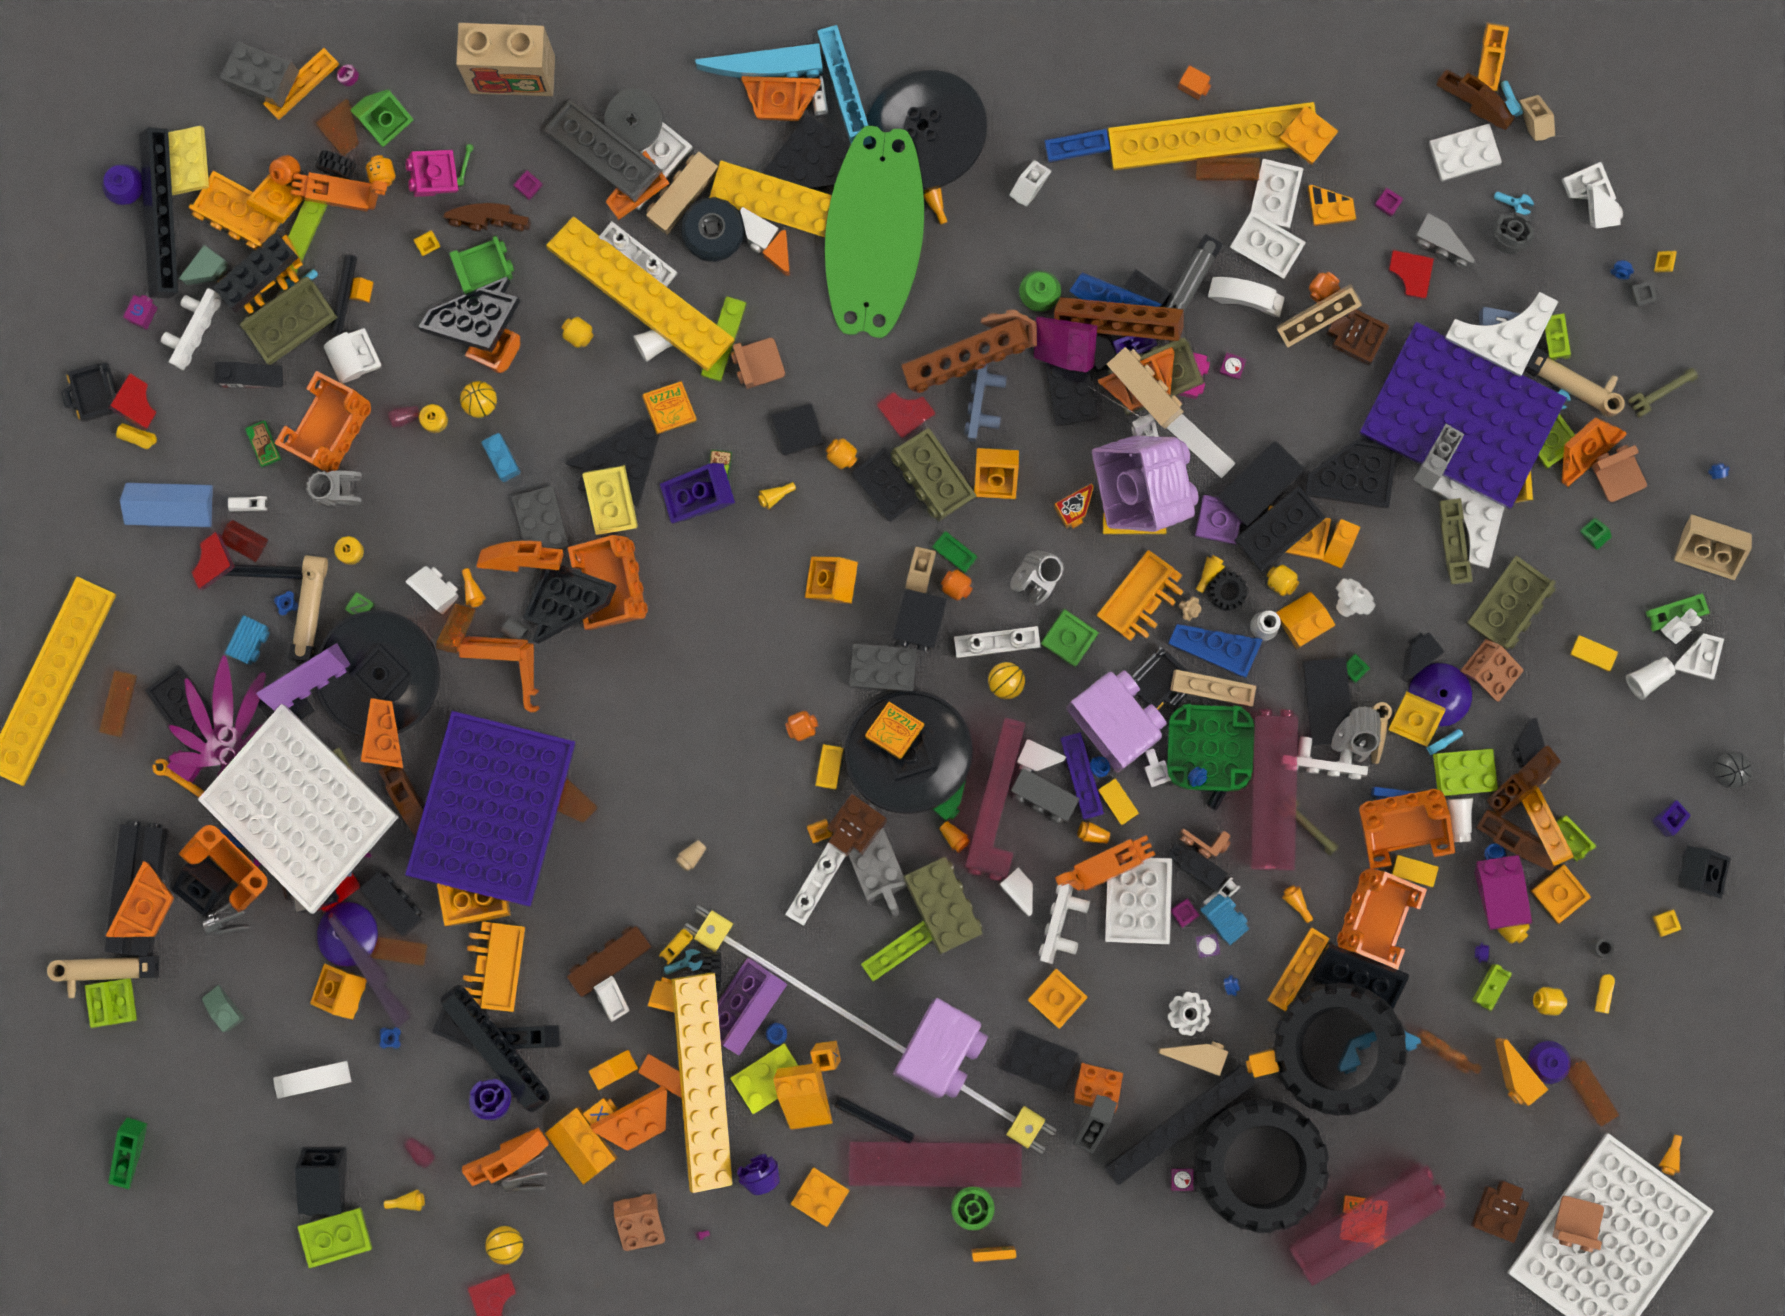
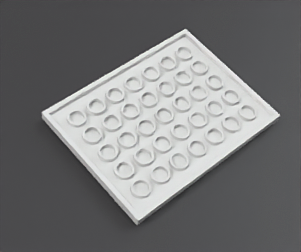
[198,704,398,914]
[1507,1133,1714,1316]

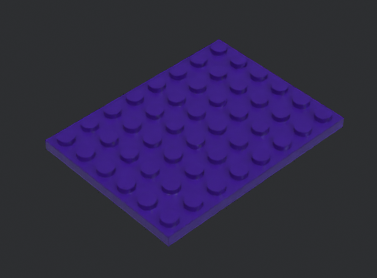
[1359,322,1567,509]
[405,711,576,907]

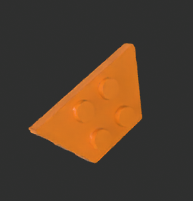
[741,76,821,121]
[1098,347,1174,411]
[1562,417,1627,487]
[106,861,174,937]
[590,1085,667,1151]

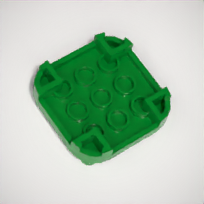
[1167,704,1255,792]

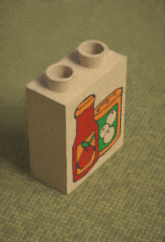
[456,23,555,96]

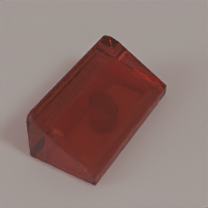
[220,520,268,562]

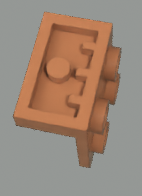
[1460,639,1524,702]

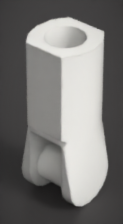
[811,76,828,115]
[228,496,267,511]
[1203,877,1240,905]

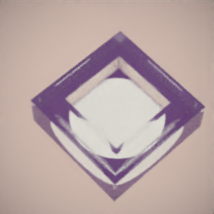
[1195,933,1220,958]

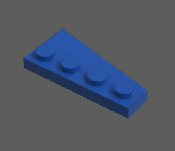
[1070,273,1162,307]
[1168,624,1263,678]

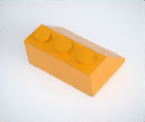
[545,1107,618,1185]

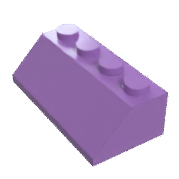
[256,643,350,711]
[717,957,787,1055]

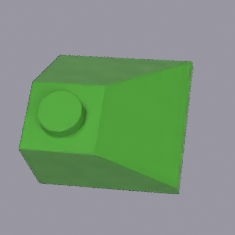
[350,89,414,147]

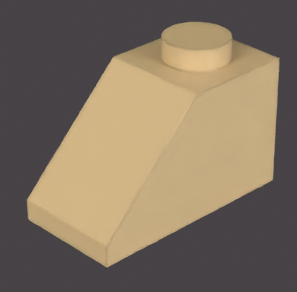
[1519,95,1555,141]
[905,547,936,593]

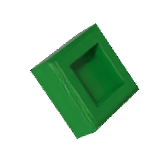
[1346,654,1370,683]

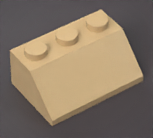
[1674,514,1752,580]

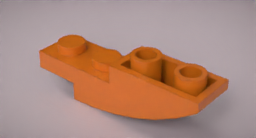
[476,541,563,572]
[462,1127,549,1186]

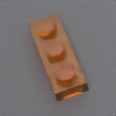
[1196,158,1260,181]
[436,604,476,654]
[99,671,137,737]
[368,937,428,966]
[1567,1060,1619,1127]

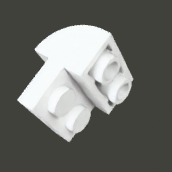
[324,328,382,384]

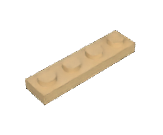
[1170,670,1256,707]

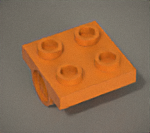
[1074,1063,1123,1113]

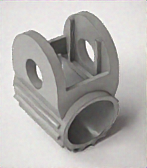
[306,471,362,506]
[1010,550,1064,605]
[1332,706,1381,762]

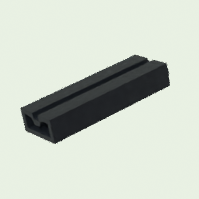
[105,821,168,956]

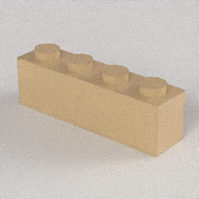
[646,152,718,235]
[1277,284,1362,348]
[1107,347,1184,429]

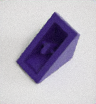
[1112,336,1158,354]
[1652,800,1691,837]

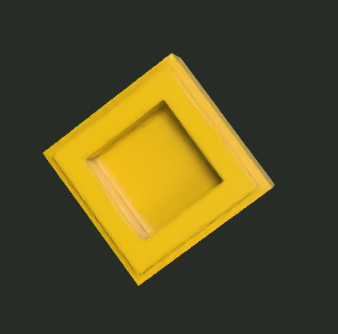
[1653,909,1682,937]

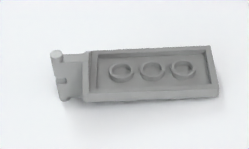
[849,804,907,917]

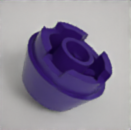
[102,164,143,205]
[1528,1041,1571,1084]
[469,1079,511,1121]
[737,1154,780,1196]

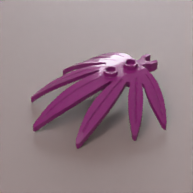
[168,655,266,776]

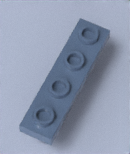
[964,363,1007,442]

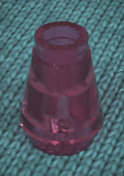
[388,405,420,428]
[404,1137,436,1169]

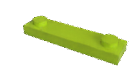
[287,201,327,278]
[701,296,746,382]
[861,921,933,982]

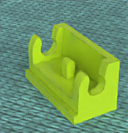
[1545,313,1571,360]
[1556,815,1596,862]
[1472,964,1512,1012]

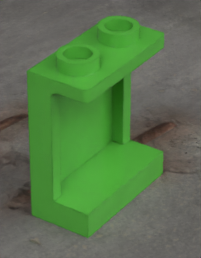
[449,236,515,294]

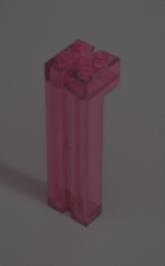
[1252,709,1298,871]
[964,718,1025,882]
[1289,1162,1447,1286]

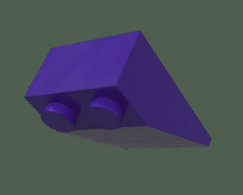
[660,463,735,524]

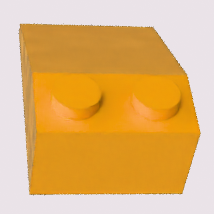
[437,884,511,926]
[1495,1038,1548,1106]
[773,1063,833,1129]

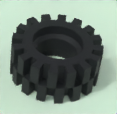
[315,150,357,180]
[1208,571,1248,611]
[702,952,722,991]

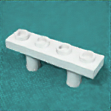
[599,221,677,287]
[161,288,222,371]
[954,626,1040,658]
[1280,737,1368,780]
[785,843,845,926]
[1039,884,1090,964]

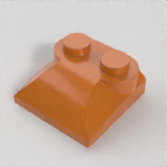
[465,328,520,373]

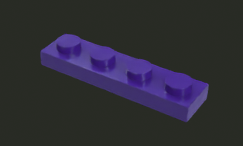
[1060,732,1104,820]

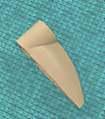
[1371,702,1392,764]

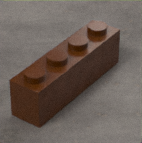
[567,925,653,997]

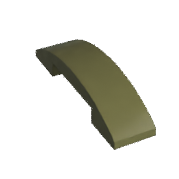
[1439,498,1473,585]

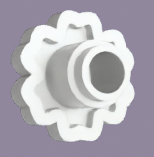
[1336,578,1376,617]
[1167,992,1211,1036]

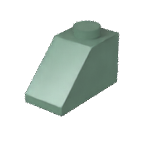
[179,245,229,285]
[202,985,245,1032]

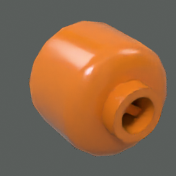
[269,155,301,185]
[1309,272,1340,303]
[941,570,973,601]
[785,711,818,741]

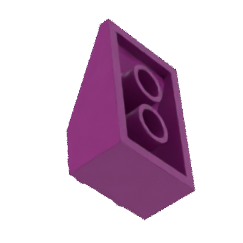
[1034,317,1097,372]
[1474,855,1532,930]

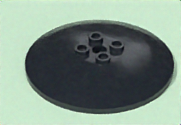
[866,70,988,190]
[316,610,440,736]
[845,691,973,814]

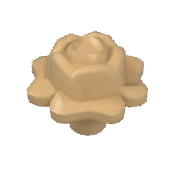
[1179,596,1201,621]

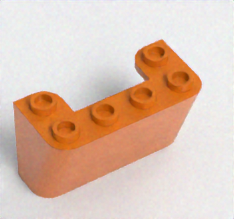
[274,371,371,472]
[568,535,648,630]
[1359,789,1455,869]
[179,825,268,912]
[1337,868,1427,969]

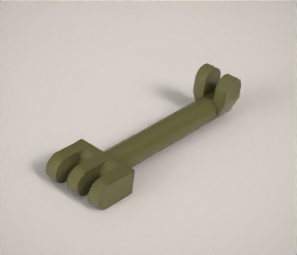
[1628,367,1698,418]
[1275,794,1339,856]

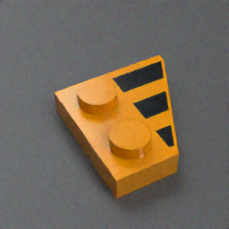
[1308,185,1356,226]

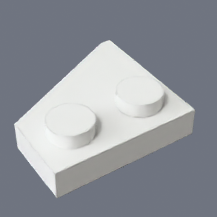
[1561,162,1616,200]
[1674,633,1724,680]

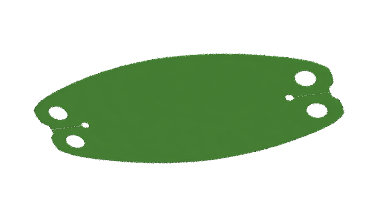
[825,126,924,338]

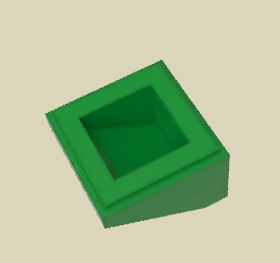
[1580,517,1612,550]

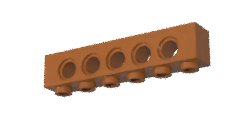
[1054,297,1184,341]
[901,318,1030,393]

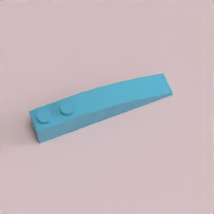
[817,25,872,145]
[695,43,823,78]

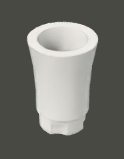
[633,330,673,362]
[1250,611,1281,641]
[1626,657,1676,700]
[1446,798,1473,842]

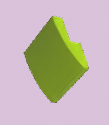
[85,979,137,1028]

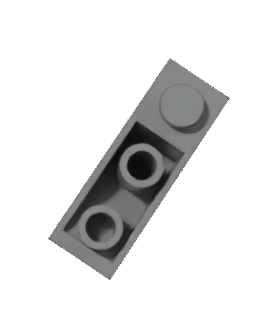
[1414,214,1475,268]
[1413,424,1464,491]

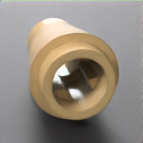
[676,840,707,872]

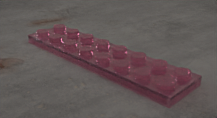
[849,1141,1022,1188]

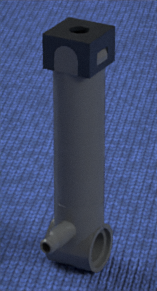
[1164,234,1223,312]

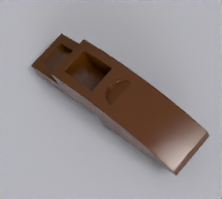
[1436,69,1515,130]
[443,203,531,232]
[1486,745,1562,816]
[379,766,425,837]
[1476,809,1555,871]

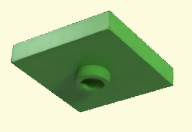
[1040,609,1099,668]

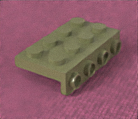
[240,277,338,365]
[1108,337,1204,416]
[890,428,976,522]
[1466,555,1556,650]
[903,856,983,954]

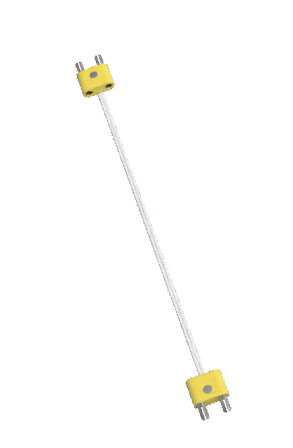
[683,905,1056,1154]

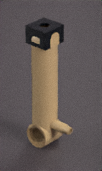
[1524,348,1625,417]
[288,555,328,662]
[47,956,159,998]

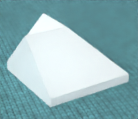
[999,868,1033,917]

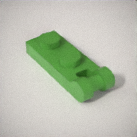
[1646,593,1710,632]

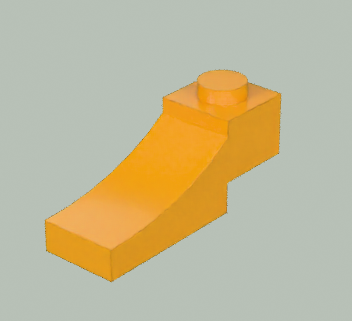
[1477,23,1509,91]

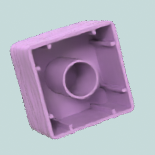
[1092,436,1199,532]
[1066,670,1167,773]
[893,998,988,1098]

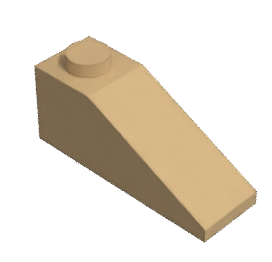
[1157,1041,1228,1076]

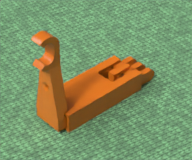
[290,172,387,212]
[446,636,540,712]
[1055,835,1156,891]

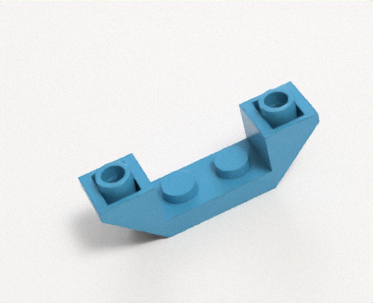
[1337,1031,1422,1074]

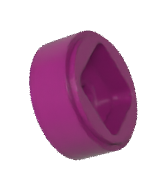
[337,64,359,87]

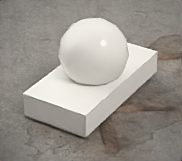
[594,976,630,1022]

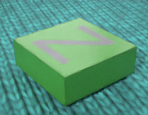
[345,592,375,615]

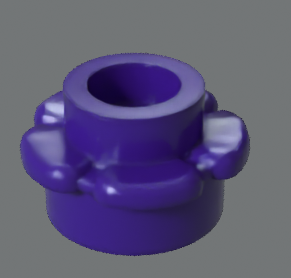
[1475,942,1490,963]

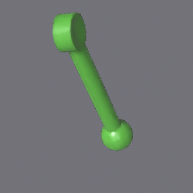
[457,144,474,186]

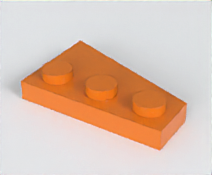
[606,151,670,220]
[361,698,403,768]

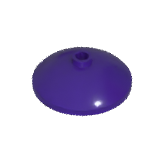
[1408,663,1472,727]
[317,902,378,967]

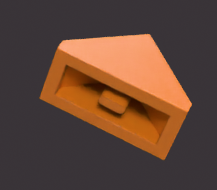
[762,230,790,276]

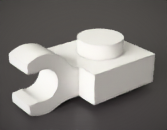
[1661,608,1702,644]
[1144,748,1171,787]

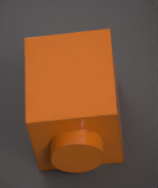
[1177,65,1212,100]

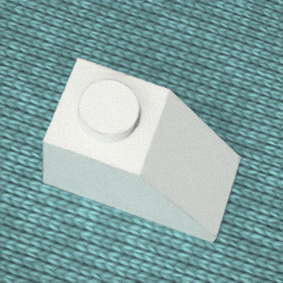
[1009,160,1052,207]
[1587,184,1623,229]
[740,207,779,253]
[1016,739,1066,772]

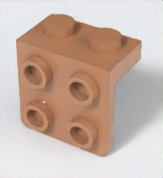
[981,310,1037,348]
[730,338,785,389]
[1592,444,1647,503]
[1178,828,1231,859]
[614,1193,665,1251]
[1552,1196,1604,1253]

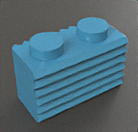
[481,433,521,482]
[225,615,270,665]
[1200,894,1249,945]

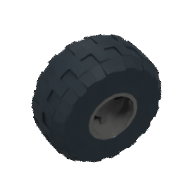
[681,197,744,262]

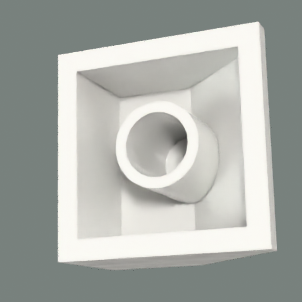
[405,566,460,615]

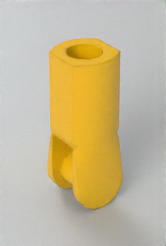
[116,423,157,449]
[659,929,693,965]
[1594,974,1615,1014]

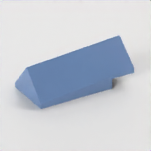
[120,483,213,527]

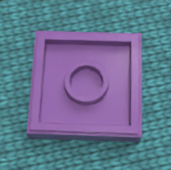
[1195,495,1241,545]

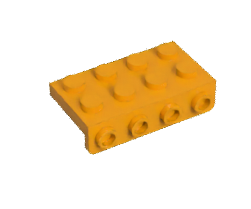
[188,171,280,250]

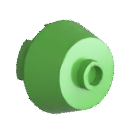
[1019,270,1061,311]
[951,1187,994,1230]

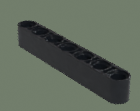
[441,985,550,1112]

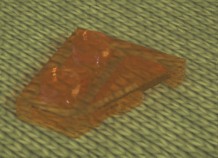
[316,98,359,156]

